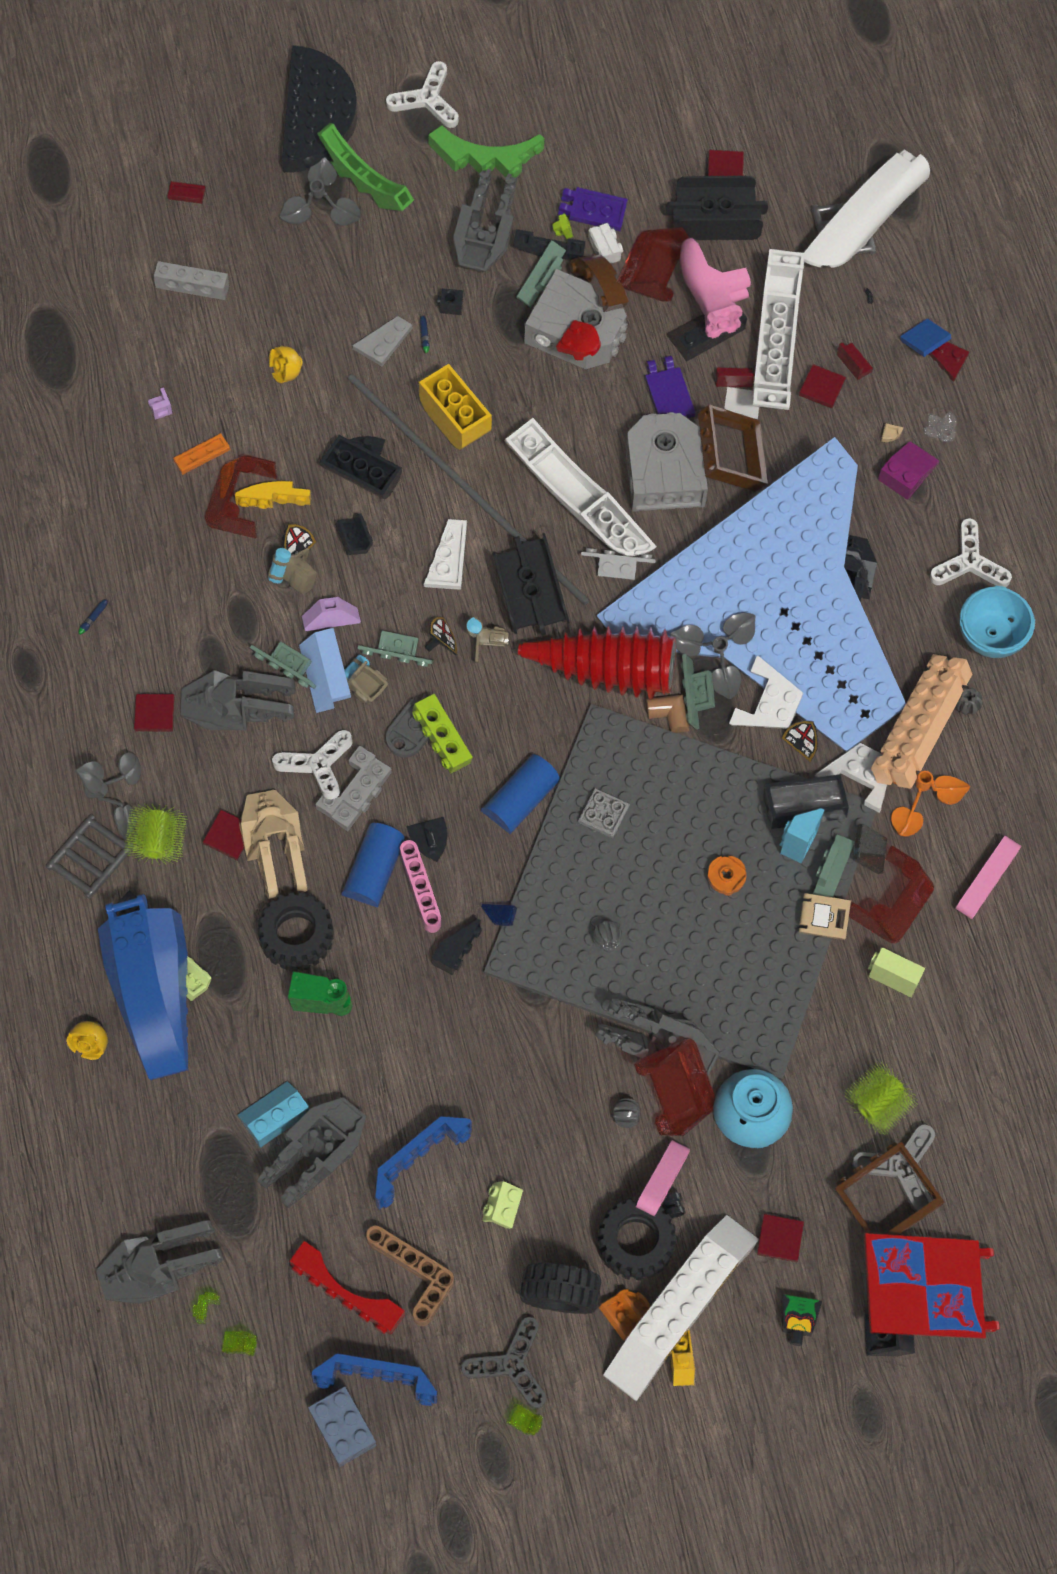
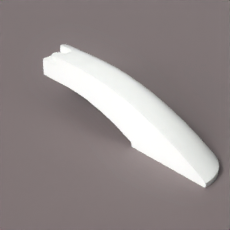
[804,150,930,268]
[505,418,657,556]

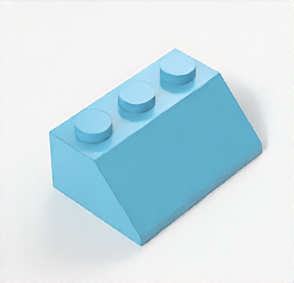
[779,808,824,863]
[237,1081,309,1148]

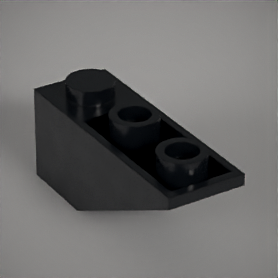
[432,919,482,975]

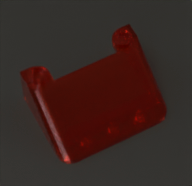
[617,227,690,302]
[634,1039,715,1136]

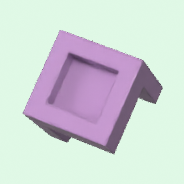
[148,388,172,420]

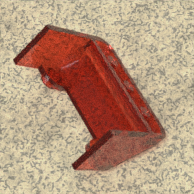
[205,455,277,539]
[849,845,934,943]

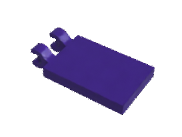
[558,187,628,232]
[645,356,695,418]

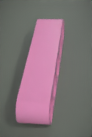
[955,836,1021,919]
[400,840,441,933]
[636,1140,690,1216]

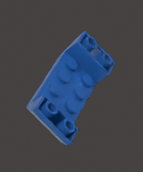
[376,1117,472,1210]
[312,1354,437,1406]

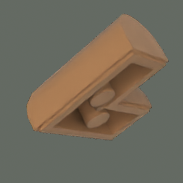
[646,694,689,733]

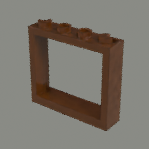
[698,404,768,492]
[835,1141,945,1235]

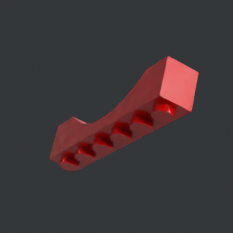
[290,1241,405,1335]

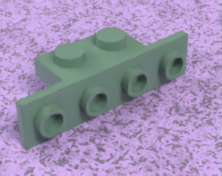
[516,240,566,307]
[358,631,434,667]
[250,641,316,689]
[681,654,715,729]
[810,834,855,902]

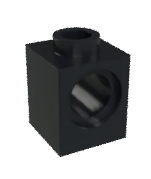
[437,288,463,315]

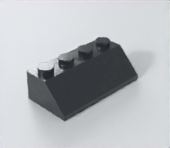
[667,311,747,362]
[863,1273,915,1356]

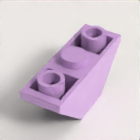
[302,597,361,631]

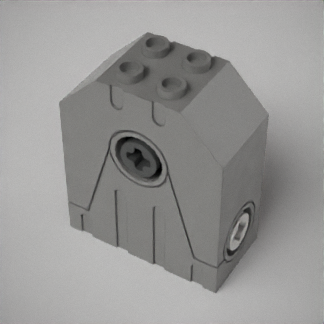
[524,269,628,369]
[625,412,708,511]

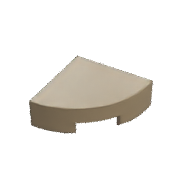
[881,423,903,442]

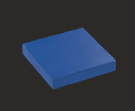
[900,318,951,357]

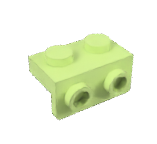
[186,956,211,1001]
[482,1181,523,1229]

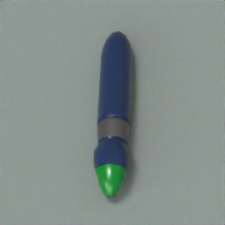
[420,316,430,353]
[79,599,108,635]

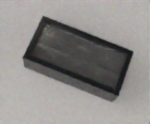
[763,774,849,829]

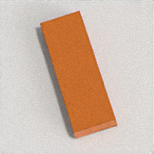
[173,433,230,475]

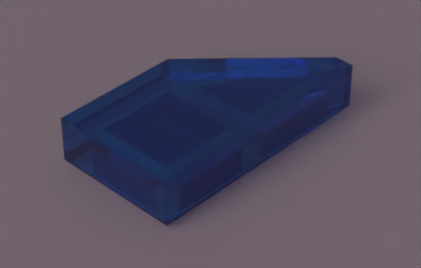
[481,904,517,926]

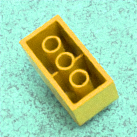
[419,364,492,450]

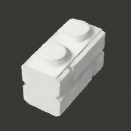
[588,223,623,263]

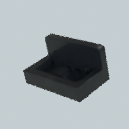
[335,513,373,555]

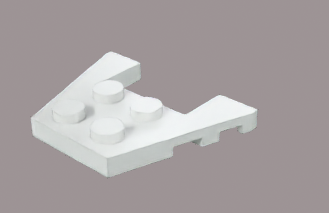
[729,656,803,729]
[815,743,887,813]

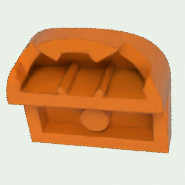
[599,1289,650,1341]

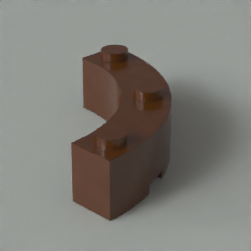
[569,254,629,312]

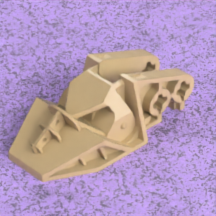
[239,790,307,900]

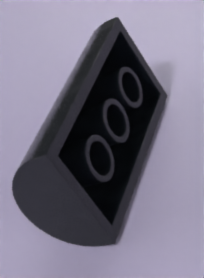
[320,435,402,499]

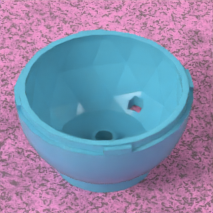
[960,586,1035,658]
[713,1069,793,1148]

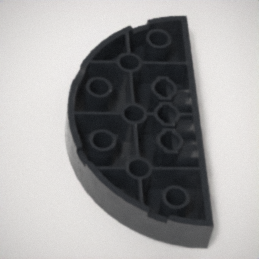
[282,45,357,173]

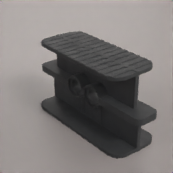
[666,175,768,241]
[492,533,570,636]

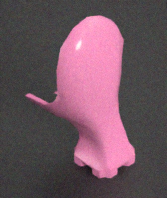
[680,238,751,339]

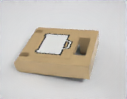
[798,893,851,940]

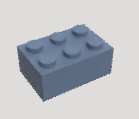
[308,1387,376,1467]

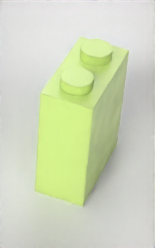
[868,947,925,997]

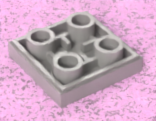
[578,788,630,838]

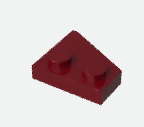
[929,342,969,381]

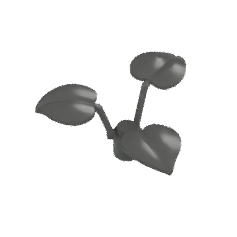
[279,158,361,226]
[670,613,756,699]
[75,752,141,840]

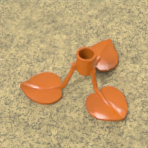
[891,771,970,837]

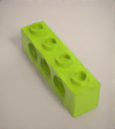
[412,694,473,774]

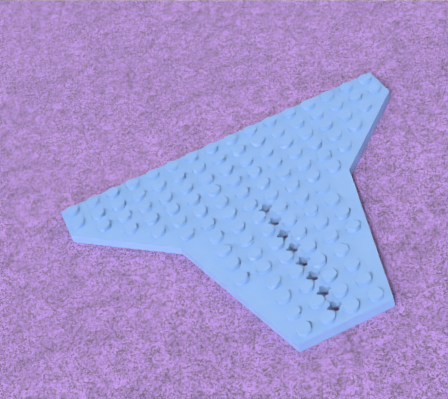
[597,437,906,752]

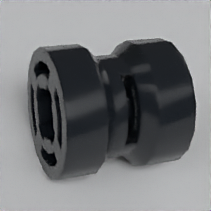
[663,1192,686,1218]

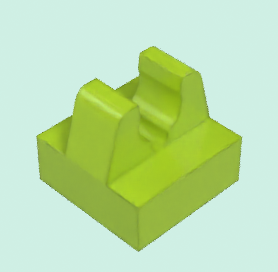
[552,214,573,239]

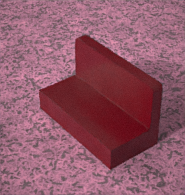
[837,342,873,380]
[716,368,754,387]

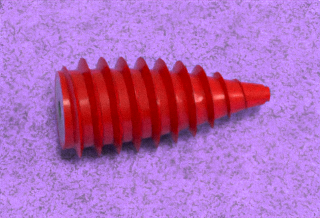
[518,626,676,700]

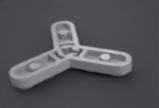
[852,1125,935,1212]

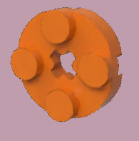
[707,856,746,896]

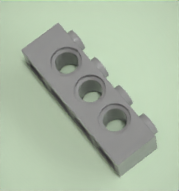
[154,261,229,300]

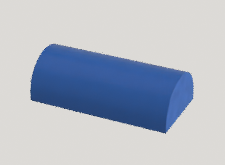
[481,754,560,834]
[341,823,405,908]

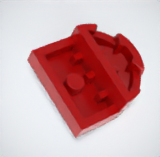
[556,320,601,361]

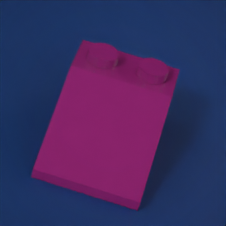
[878,441,940,500]

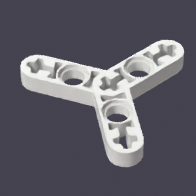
[386,61,458,128]
[930,518,1012,587]
[272,730,353,799]

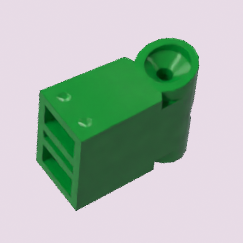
[288,972,353,1016]

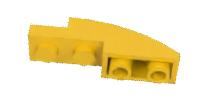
[235,481,311,509]

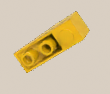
[670,1329,695,1386]

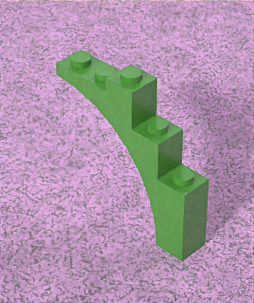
[318,123,414,211]
[428,126,544,178]

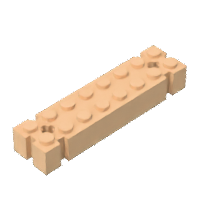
[871,654,972,789]

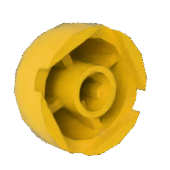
[269,346,303,383]
[66,1021,108,1060]

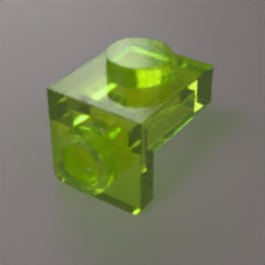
[193,1292,221,1324]
[222,1331,257,1356]
[506,1404,543,1436]

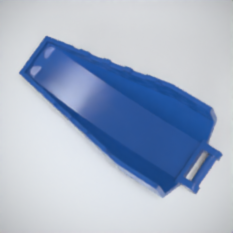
[98,894,188,1080]

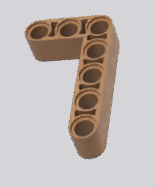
[366,1226,454,1326]

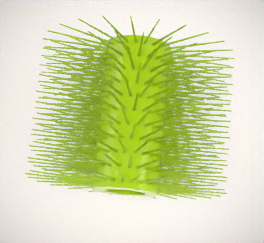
[125,804,187,865]
[845,1061,918,1135]

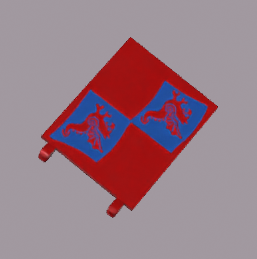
[864,1233,1000,1339]

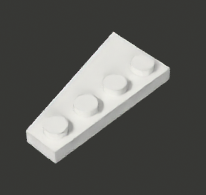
[424,519,467,590]

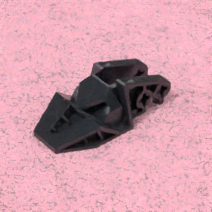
[844,535,877,603]

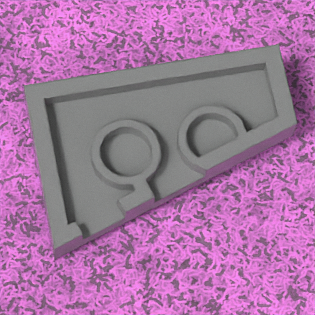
[352,316,413,366]

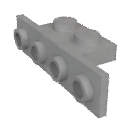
[581,548,656,580]

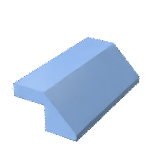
[299,628,351,713]

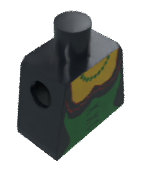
[781,1295,822,1346]

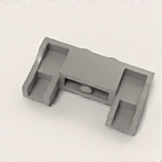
[316,746,392,831]

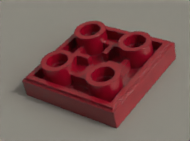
[708,150,744,176]
[799,364,846,408]
[134,694,175,732]
[203,810,244,861]
[757,1214,804,1263]

